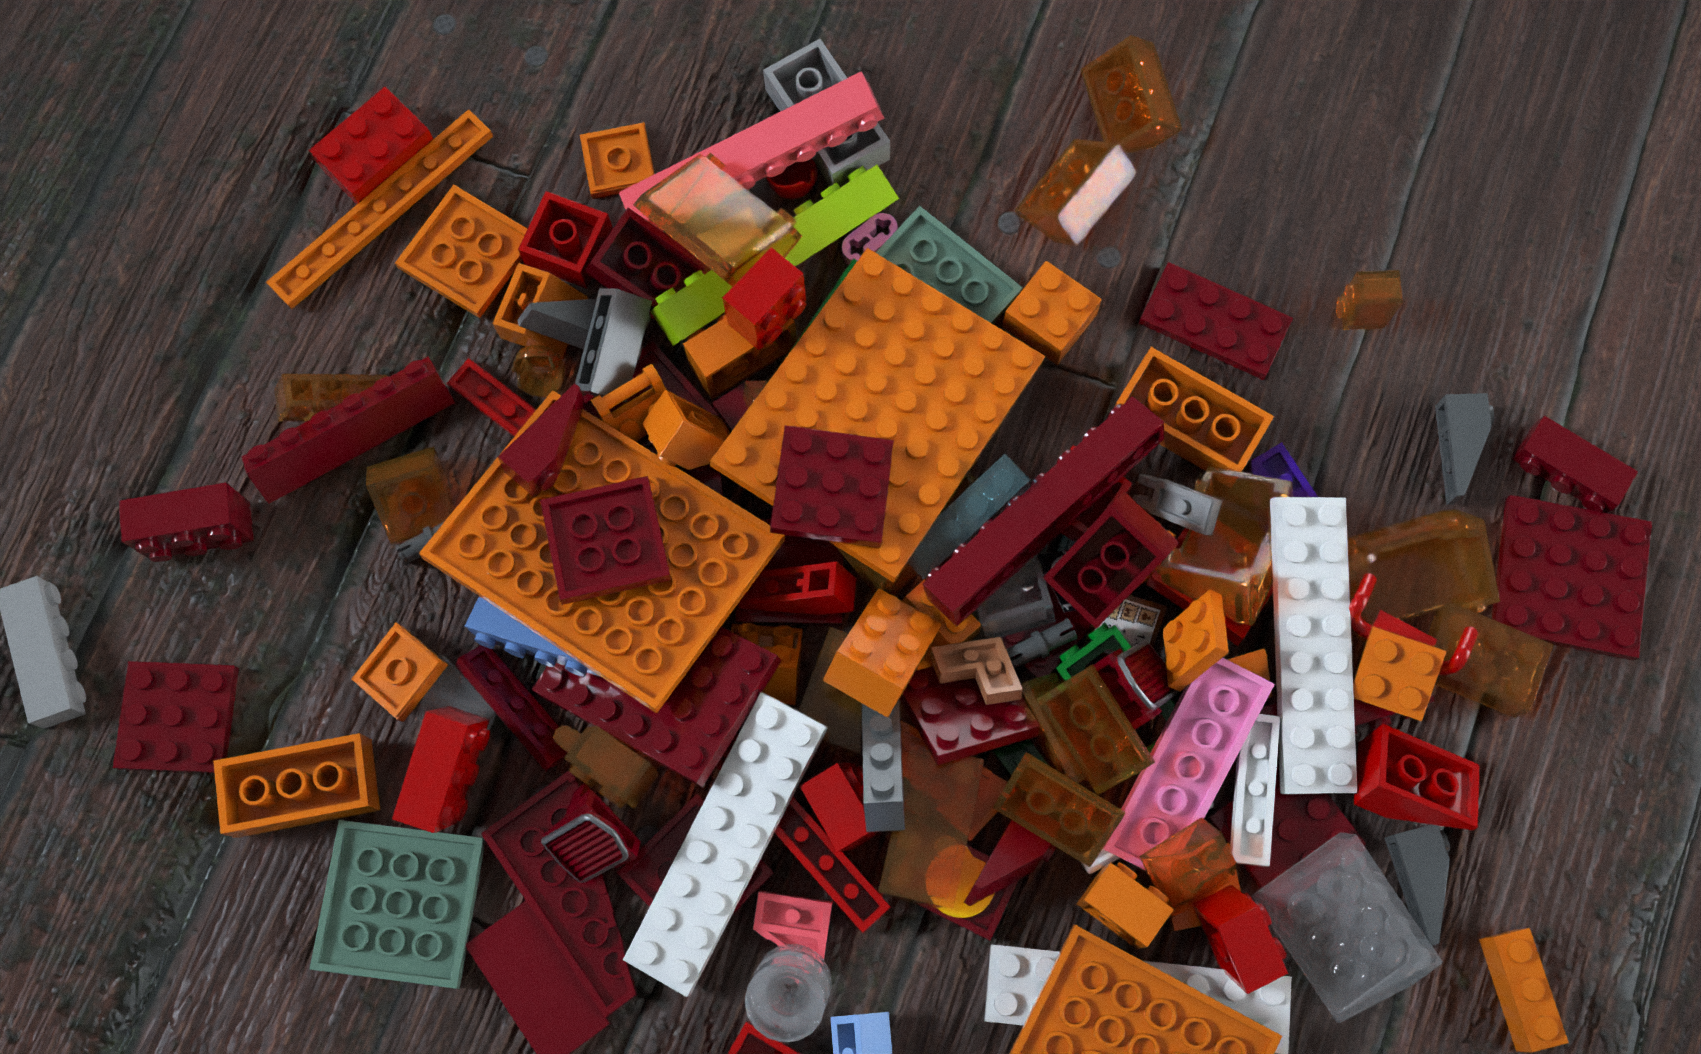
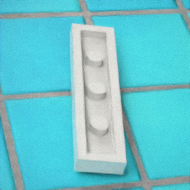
[1229,714,1280,867]

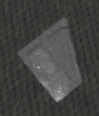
[414,655,496,730]

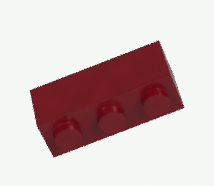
[1512,415,1638,513]

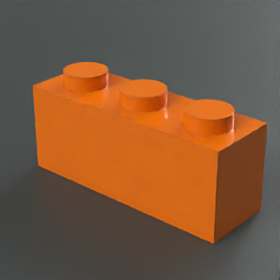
[1479,928,1569,1053]

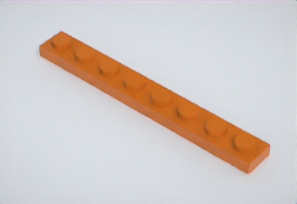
[266,109,493,310]

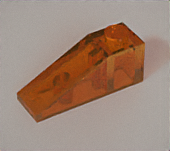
[274,374,387,421]

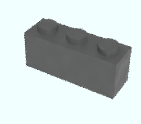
[575,288,652,402]

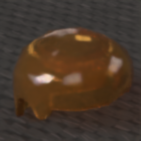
[512,344,565,397]

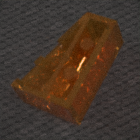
[798,627,862,760]

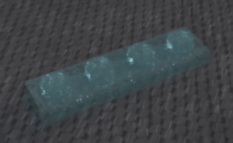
[908,453,1030,579]

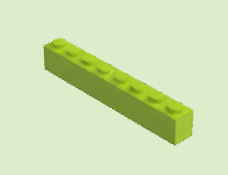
[650,164,899,346]

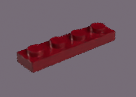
[455,645,577,772]

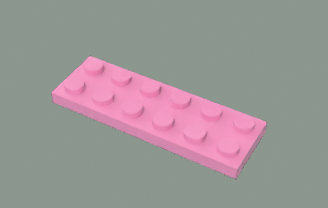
[1102,658,1275,882]

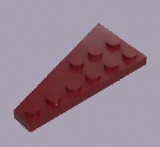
[481,768,638,1018]

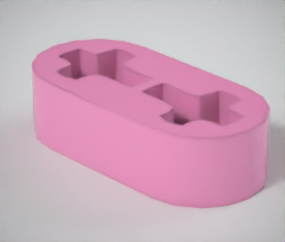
[842,213,898,265]

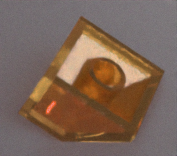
[1139,817,1237,918]

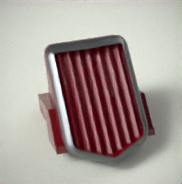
[1080,641,1179,737]
[541,783,641,883]

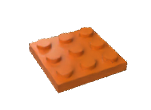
[395,185,527,318]

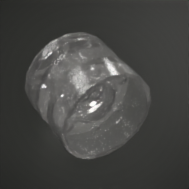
[745,944,832,1043]

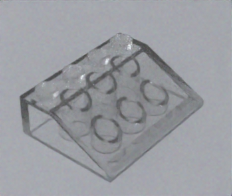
[1252,832,1443,1023]

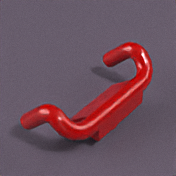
[1349,573,1478,675]

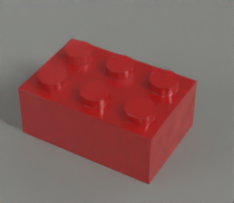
[309,87,433,205]
[392,706,490,833]

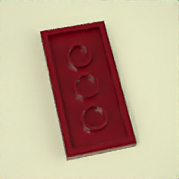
[466,901,611,1054]

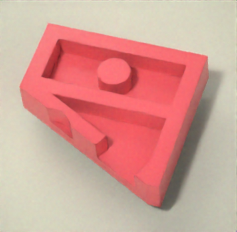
[753,890,833,976]

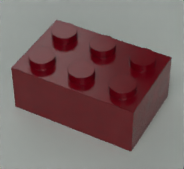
[584,208,714,321]
[119,482,254,562]
[1043,491,1179,629]

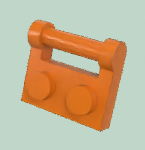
[590,364,666,442]

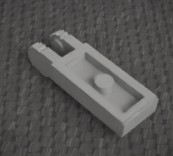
[1133,474,1222,535]

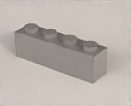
[0,576,86,729]

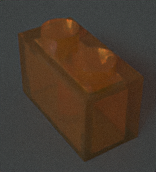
[1336,270,1403,330]

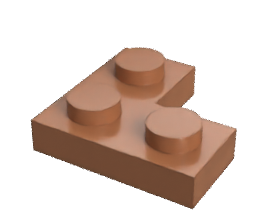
[930,637,1023,705]

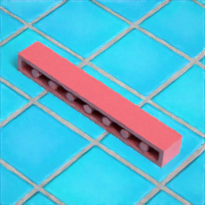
[619,71,884,232]

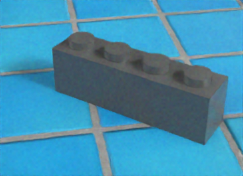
[862,698,905,832]

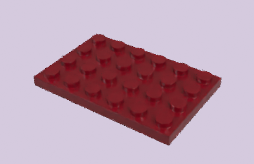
[532,627,782,787]

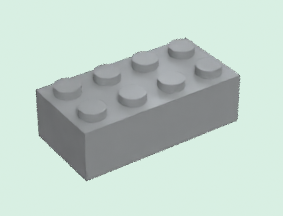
[763,39,890,187]

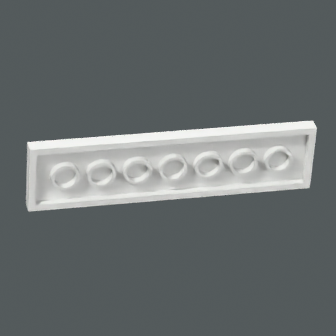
[1270,497,1357,794]
[623,692,828,997]
[984,944,1292,1054]

